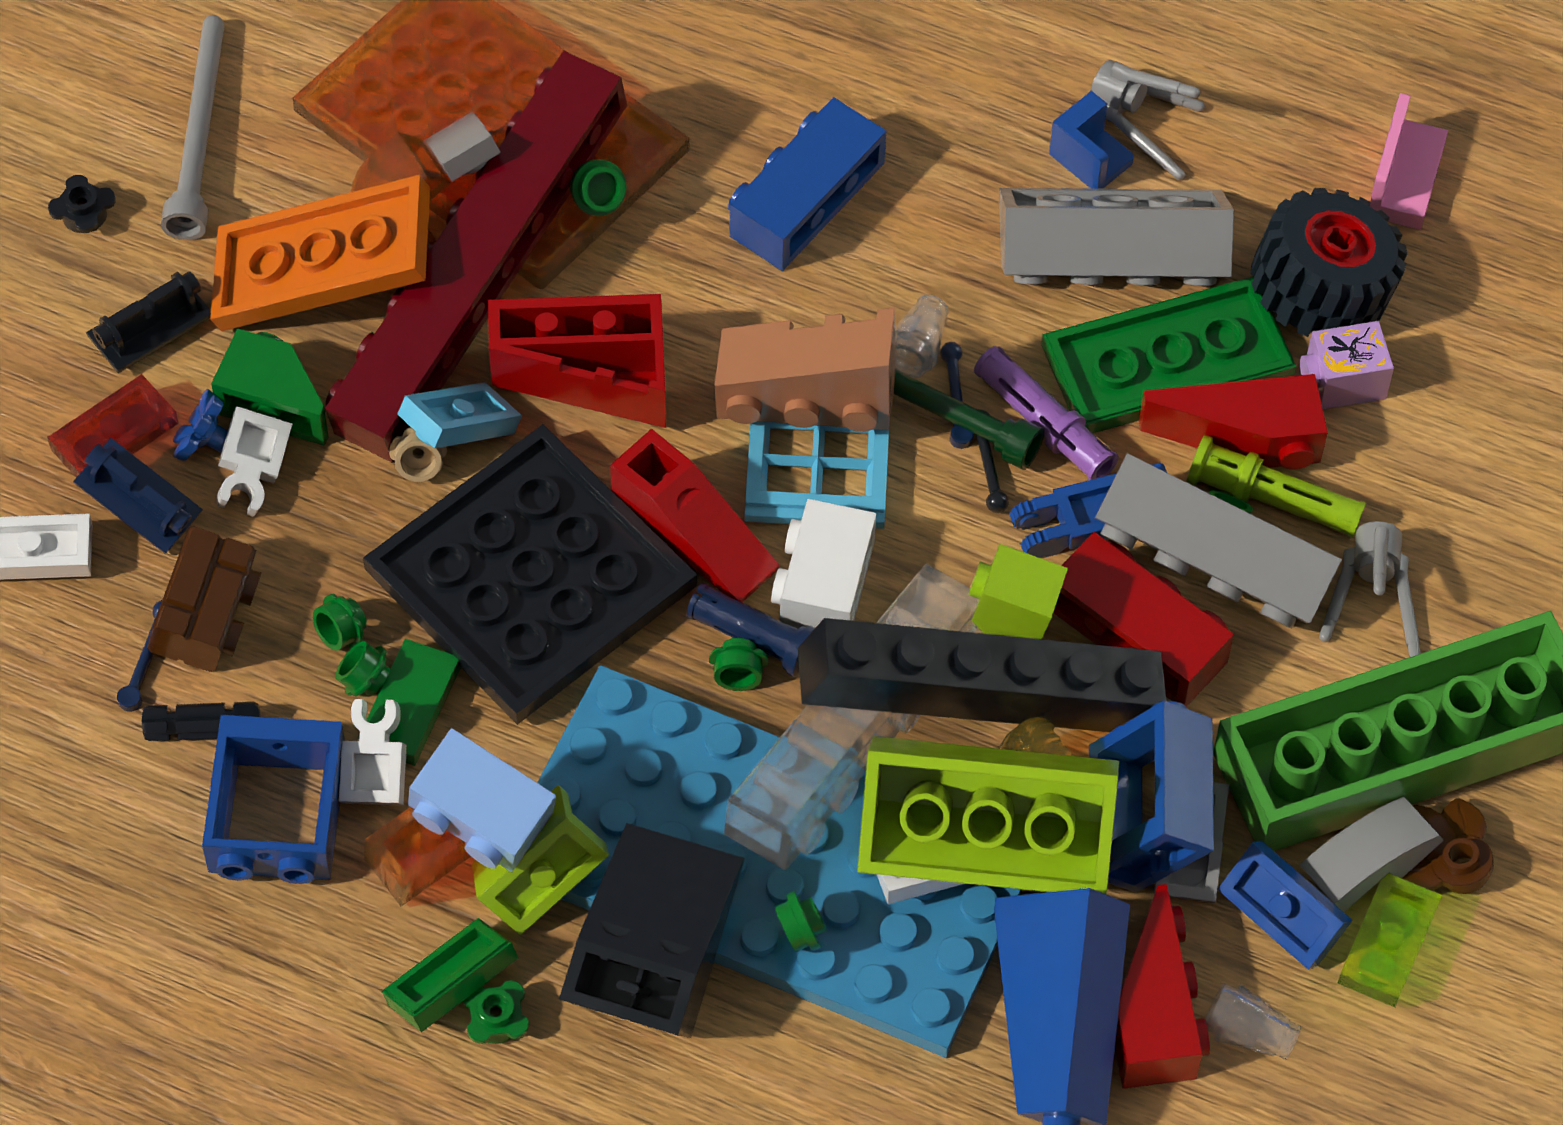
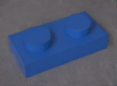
[1217,840,1353,970]

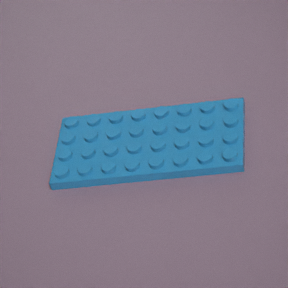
[537,665,1024,1058]

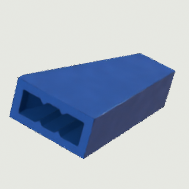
[994,888,1130,1125]

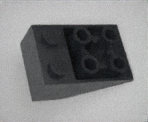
[559,823,745,1038]

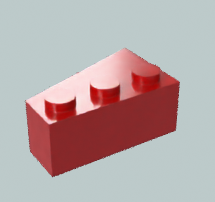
[488,294,666,428]

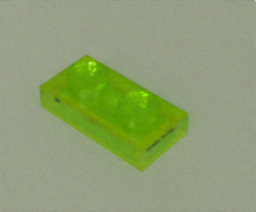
[1337,873,1442,1008]

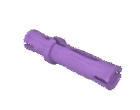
[974,346,1119,480]

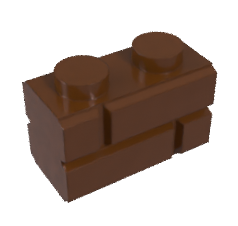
[147,526,262,672]

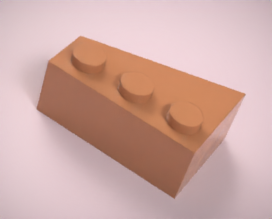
[714,307,896,432]

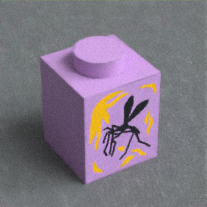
[1300,321,1394,409]

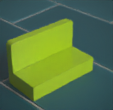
[472,785,609,935]

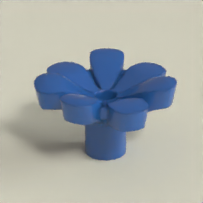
[173,389,228,461]

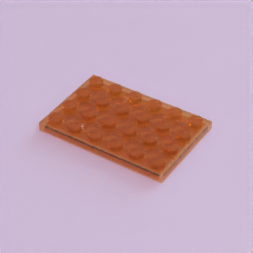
[292,0,689,291]

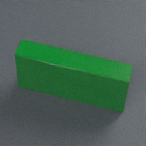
[358,639,461,766]
[381,918,519,1033]

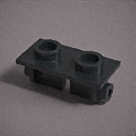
[86,271,211,374]

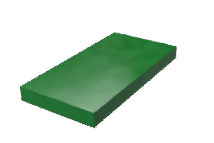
[1041,276,1297,433]

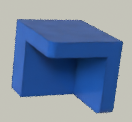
[1049,90,1134,189]

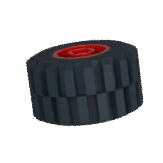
[1250,188,1407,337]

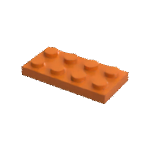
[210,174,430,331]

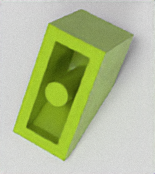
[968,544,1068,639]

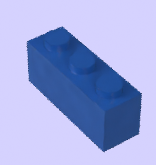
[728,97,887,271]

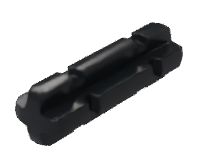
[141,701,261,741]

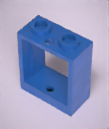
[1089,700,1214,893]
[202,715,345,884]

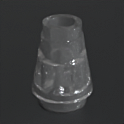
[895,295,949,378]
[1205,983,1301,1060]

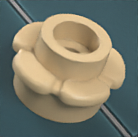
[389,427,447,482]

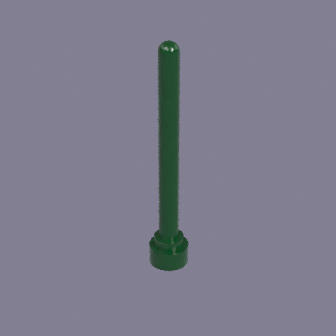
[803,327,1045,470]

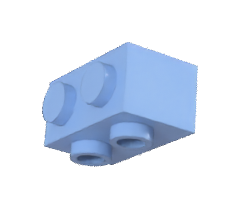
[408,728,556,872]

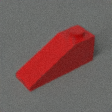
[1139,374,1328,470]

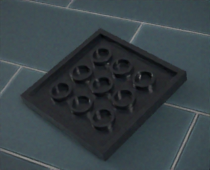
[363,424,697,725]

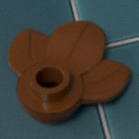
[1382,798,1494,895]

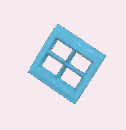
[744,421,889,529]

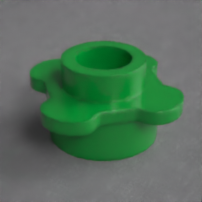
[463,980,529,1044]

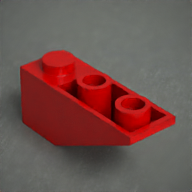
[610,428,779,603]
[1115,884,1210,1089]

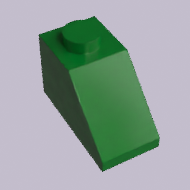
[211,328,329,446]

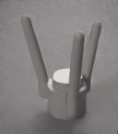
[1090,59,1205,180]
[1319,521,1421,657]

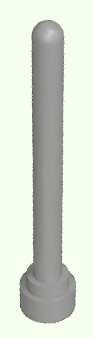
[161,15,224,240]

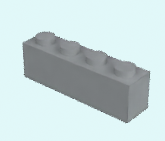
[1094,453,1342,629]

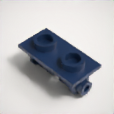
[73,438,203,555]

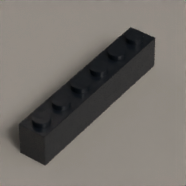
[798,618,1166,732]

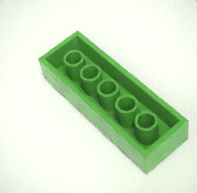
[1213,610,1563,851]

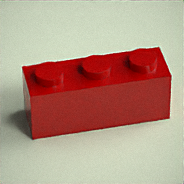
[1053,532,1234,707]

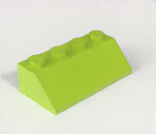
[857,736,1119,895]

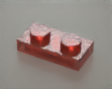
[47,374,179,478]

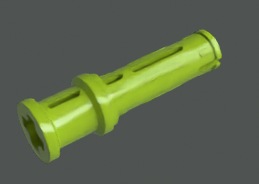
[1186,434,1366,538]

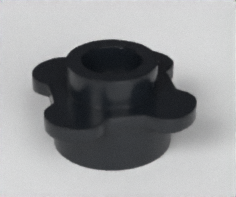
[48,175,116,233]

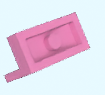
[1370,93,1448,230]

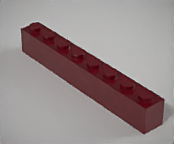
[325,50,627,463]

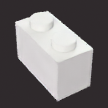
[771,499,876,629]

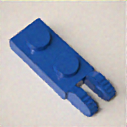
[1009,462,1167,558]

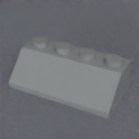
[999,188,1234,286]

